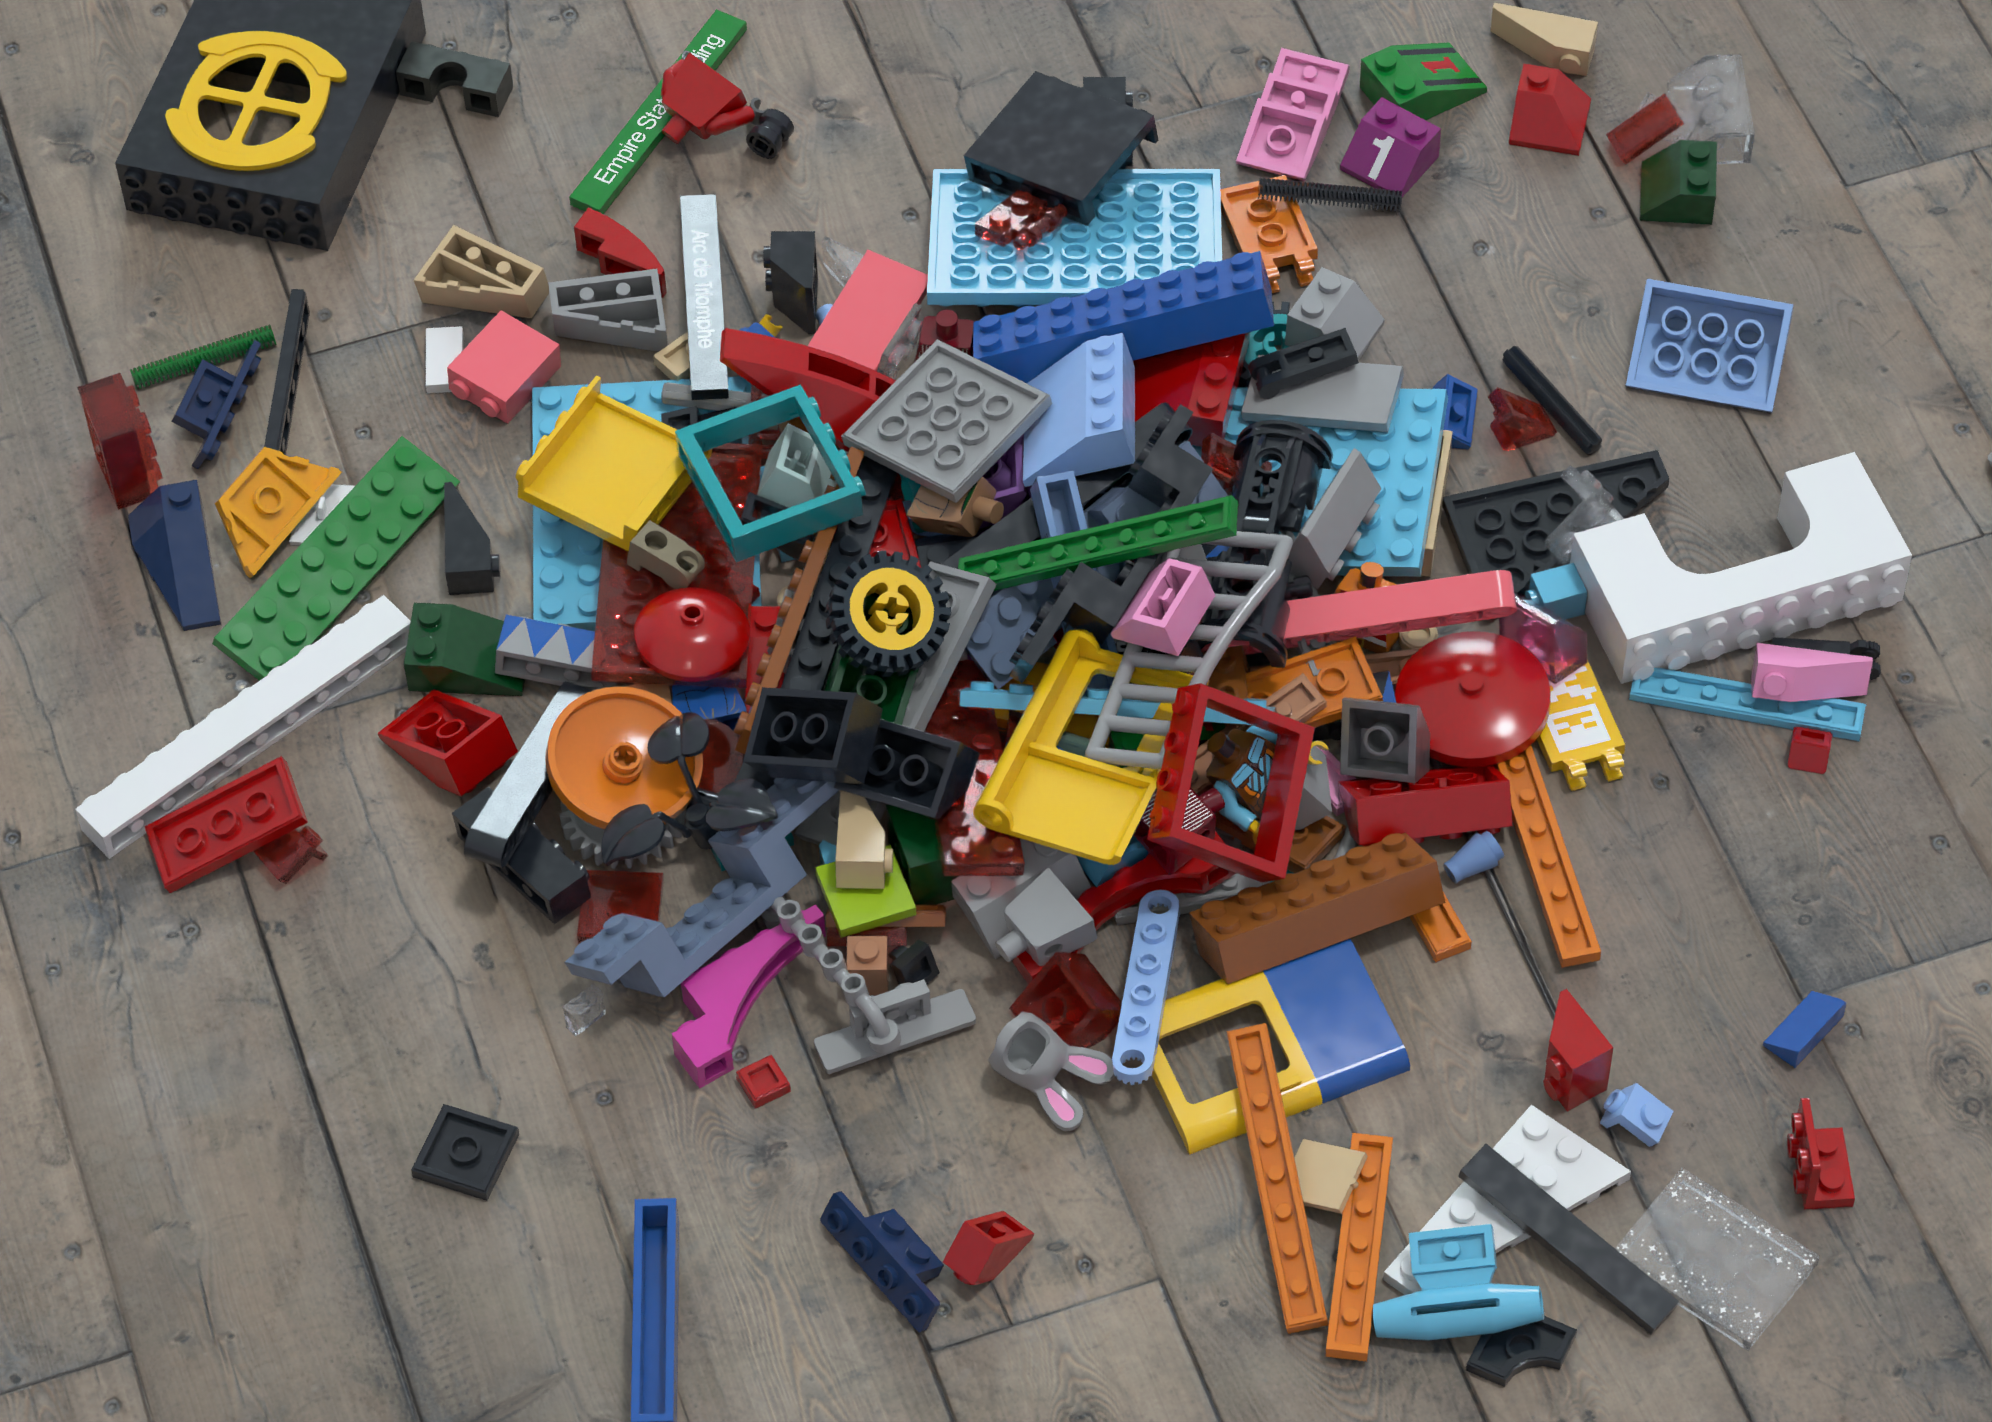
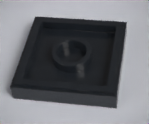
[411,1104,519,1201]

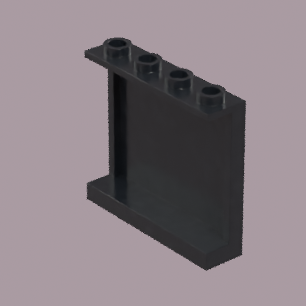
[963,71,1159,226]

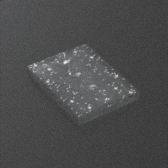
[1615,1167,1820,1351]

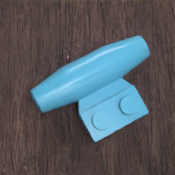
[1373,1224,1544,1340]

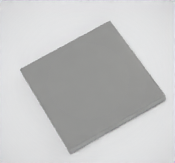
[841,339,1052,503]

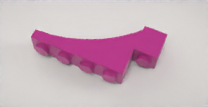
[672,904,826,1089]

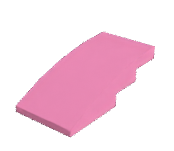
[1236,48,1350,181]

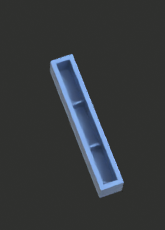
[1030,470,1117,695]

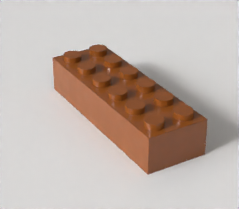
[1189,833,1445,984]

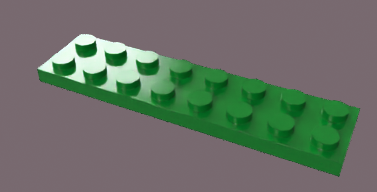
[212,436,460,681]

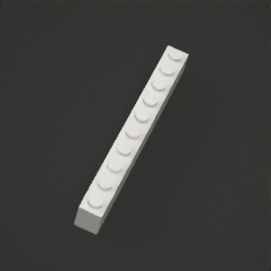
[75,595,411,859]

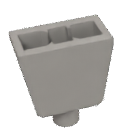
[995,868,1097,966]

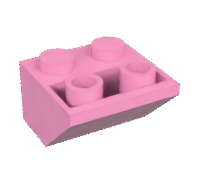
[1111,558,1216,656]

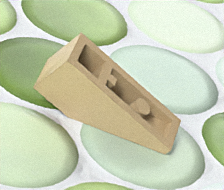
[1491,3,1598,76]
[835,790,893,889]

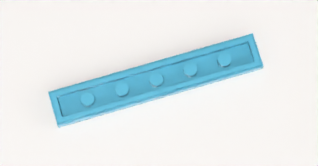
[1629,668,1866,741]

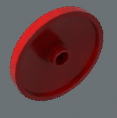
[1395,631,1551,767]

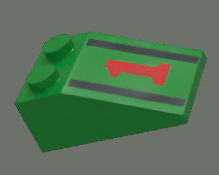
[1360,42,1487,120]

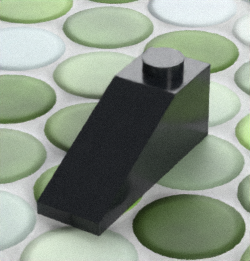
[444,482,501,595]

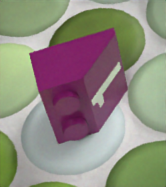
[1340,97,1441,197]

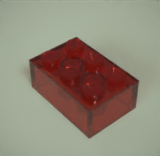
[77,373,163,510]

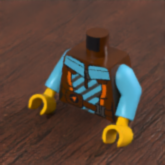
[1206,726,1329,844]

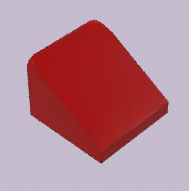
[1787,726,1833,774]

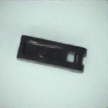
[1248,328,1359,399]

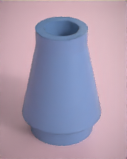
[1443,831,1504,884]

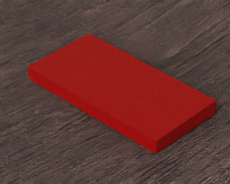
[144,756,308,893]

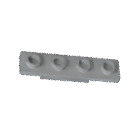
[814,979,976,1074]

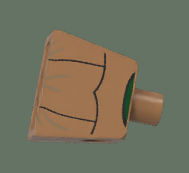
[906,477,1004,537]

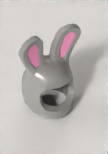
[988,1012,1115,1131]

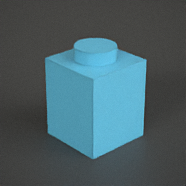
[1525,563,1587,626]

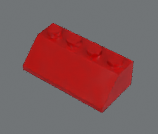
[1338,765,1513,847]

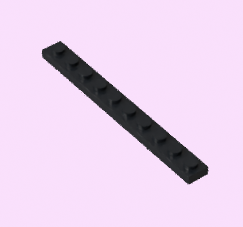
[781,455,898,691]

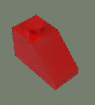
[943,1211,1035,1285]

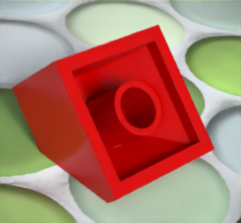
[1509,64,1591,156]

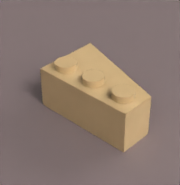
[414,225,549,318]

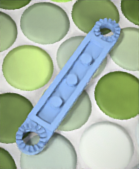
[1112,890,1180,1085]

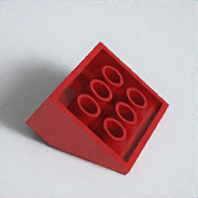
[1133,332,1250,450]

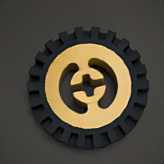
[825,551,951,677]

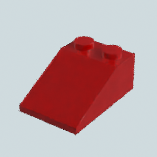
[377,689,518,796]

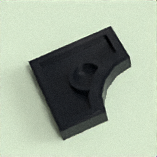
[1466,1316,1577,1387]

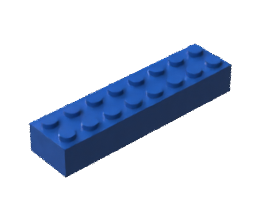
[973,251,1274,383]

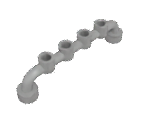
[761,897,901,1054]

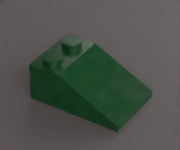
[404,603,525,696]

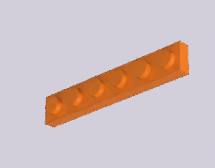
[1325,1133,1393,1362]

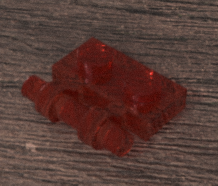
[975,190,1068,251]

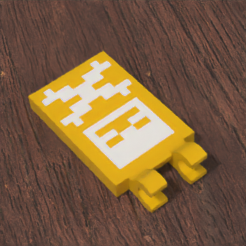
[1537,656,1625,791]

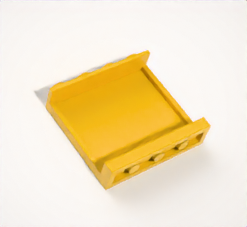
[515,375,712,551]

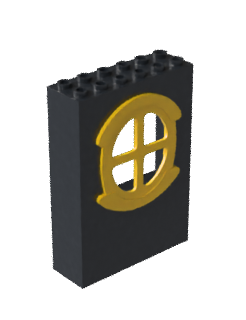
[115,0,426,251]

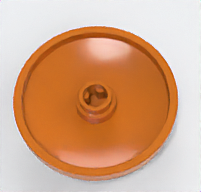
[545,687,703,829]

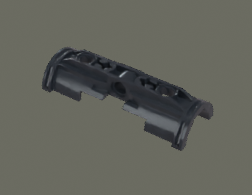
[1196,420,1333,668]

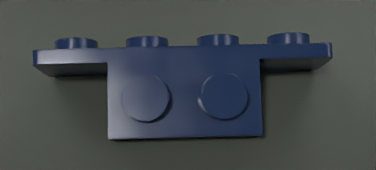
[171,340,261,469]
[820,1191,944,1332]

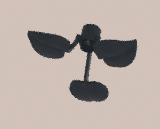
[601,712,778,866]

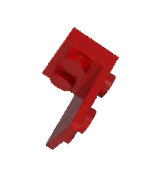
[1787,1098,1855,1210]

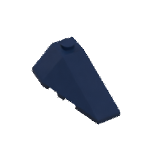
[128,480,221,631]

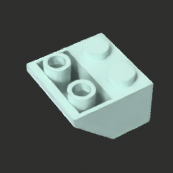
[757,423,836,508]

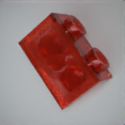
[253,825,328,884]

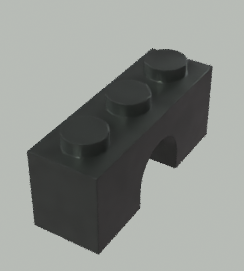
[396,41,513,117]

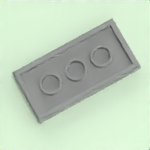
[1241,355,1404,432]

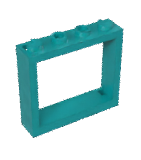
[675,384,866,562]

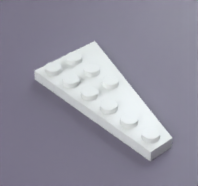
[1383,1105,1631,1295]

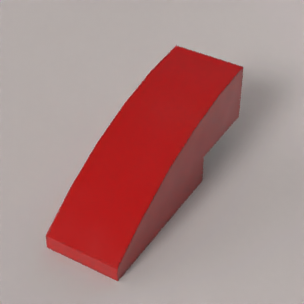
[574,207,667,298]

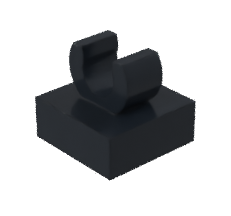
[888,939,940,985]

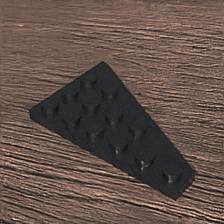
[1442,450,1670,620]

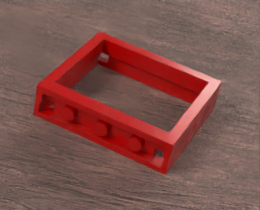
[1147,683,1315,882]

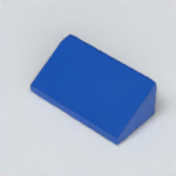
[1432,374,1478,449]
[1763,991,1846,1068]

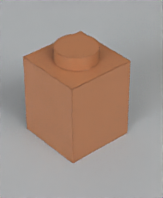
[847,936,889,995]

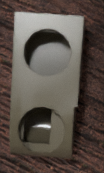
[627,520,705,589]

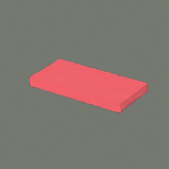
[808,250,928,372]

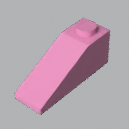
[1751,643,1873,702]

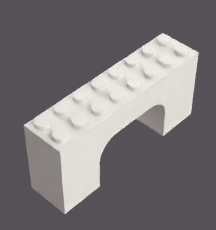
[1570,452,1912,684]

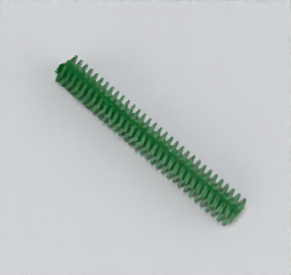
[130,324,277,390]

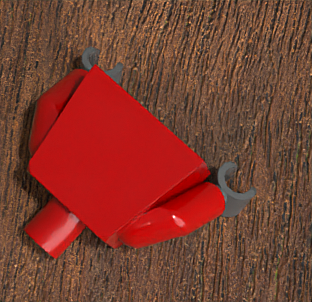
[661,50,769,144]

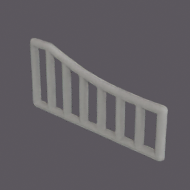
[1085,531,1293,769]

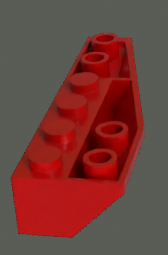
[720,328,900,476]

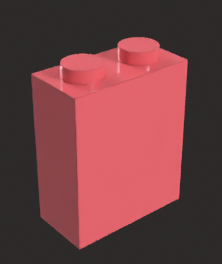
[447,310,561,424]

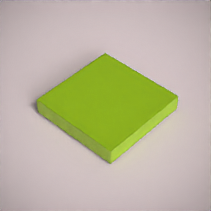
[815,845,916,938]

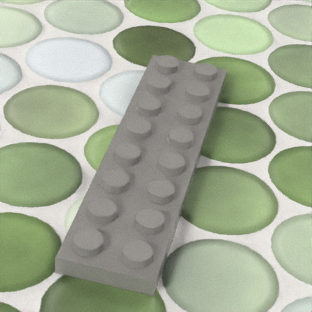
[795,562,997,845]

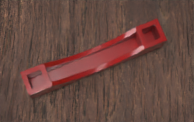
[1011,831,1237,995]

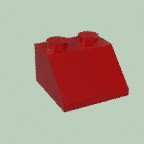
[1543,988,1613,1112]

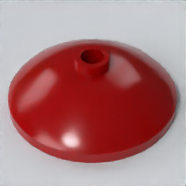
[634,587,750,682]

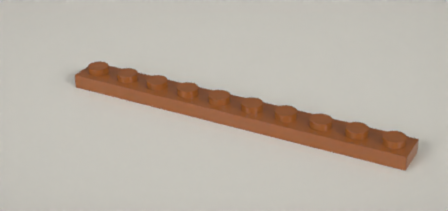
[733,447,865,754]

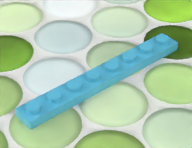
[960,681,1275,725]

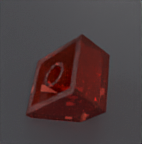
[1009,952,1122,1048]

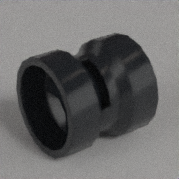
[746,109,794,159]

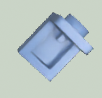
[1600,1083,1673,1147]

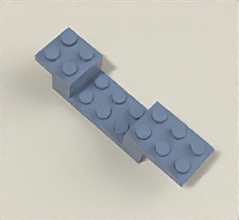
[965,441,1228,689]
[564,778,839,997]

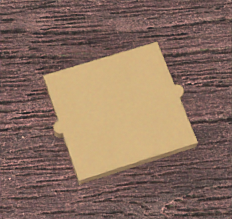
[1294,1139,1368,1214]

